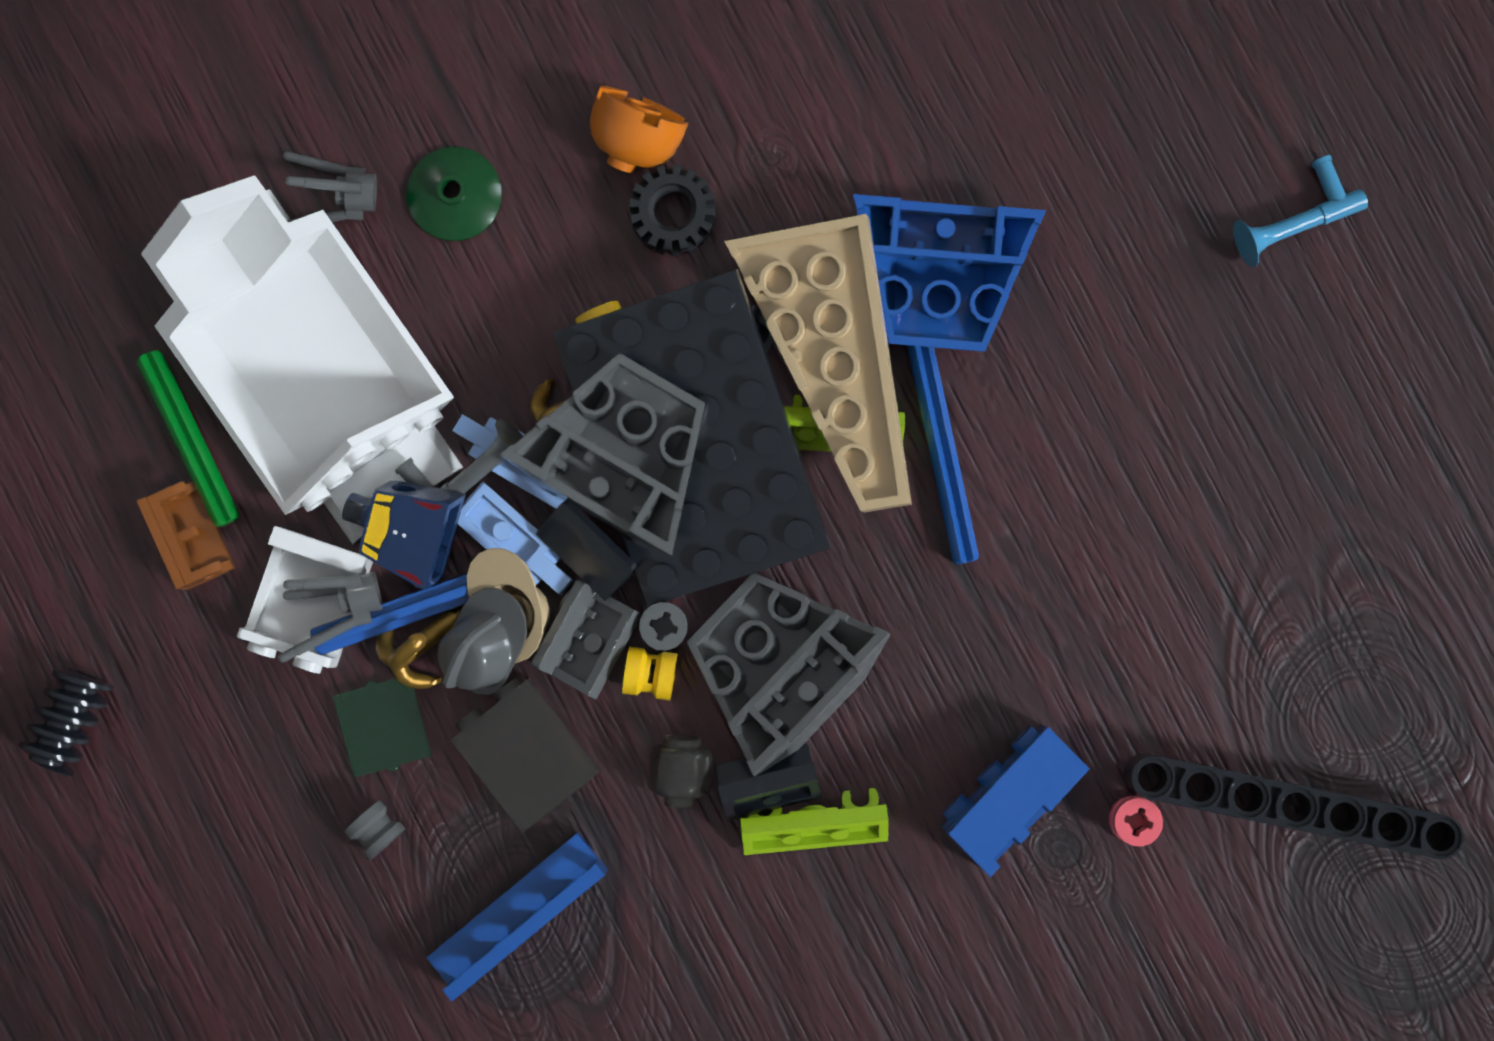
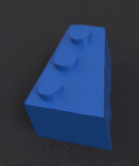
[940,725,1089,877]

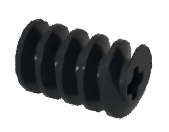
[18,668,115,777]

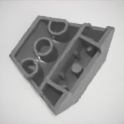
[500,353,705,557]
[687,573,891,776]

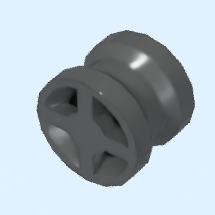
[639,602,688,651]
[343,800,406,861]

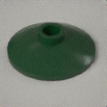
[407,147,502,242]

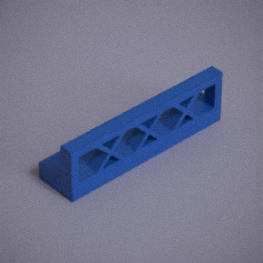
[426,832,608,1002]

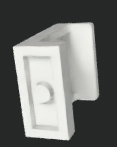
[236,526,373,674]

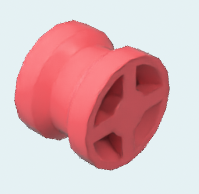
[1108,795,1163,847]

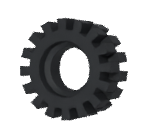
[629,164,716,257]

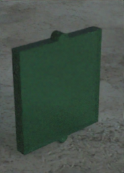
[333,679,433,777]

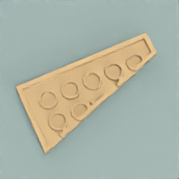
[724,214,912,512]

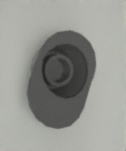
[437,588,527,695]

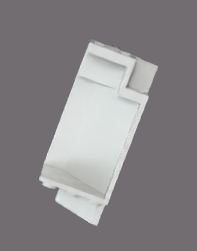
[141,175,463,544]

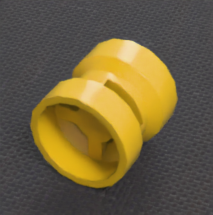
[622,646,677,701]

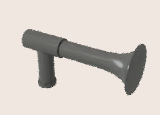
[395,419,523,494]

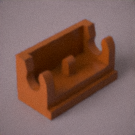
[137,481,236,590]

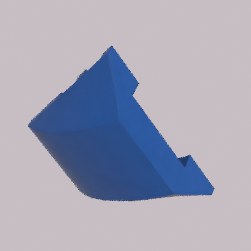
[853,194,1046,352]

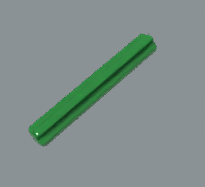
[136,350,239,527]

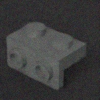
[532,580,643,699]

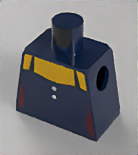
[342,481,466,590]

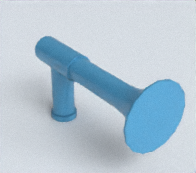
[1233,155,1368,267]

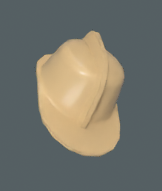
[466,548,550,663]

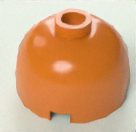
[590,86,688,173]

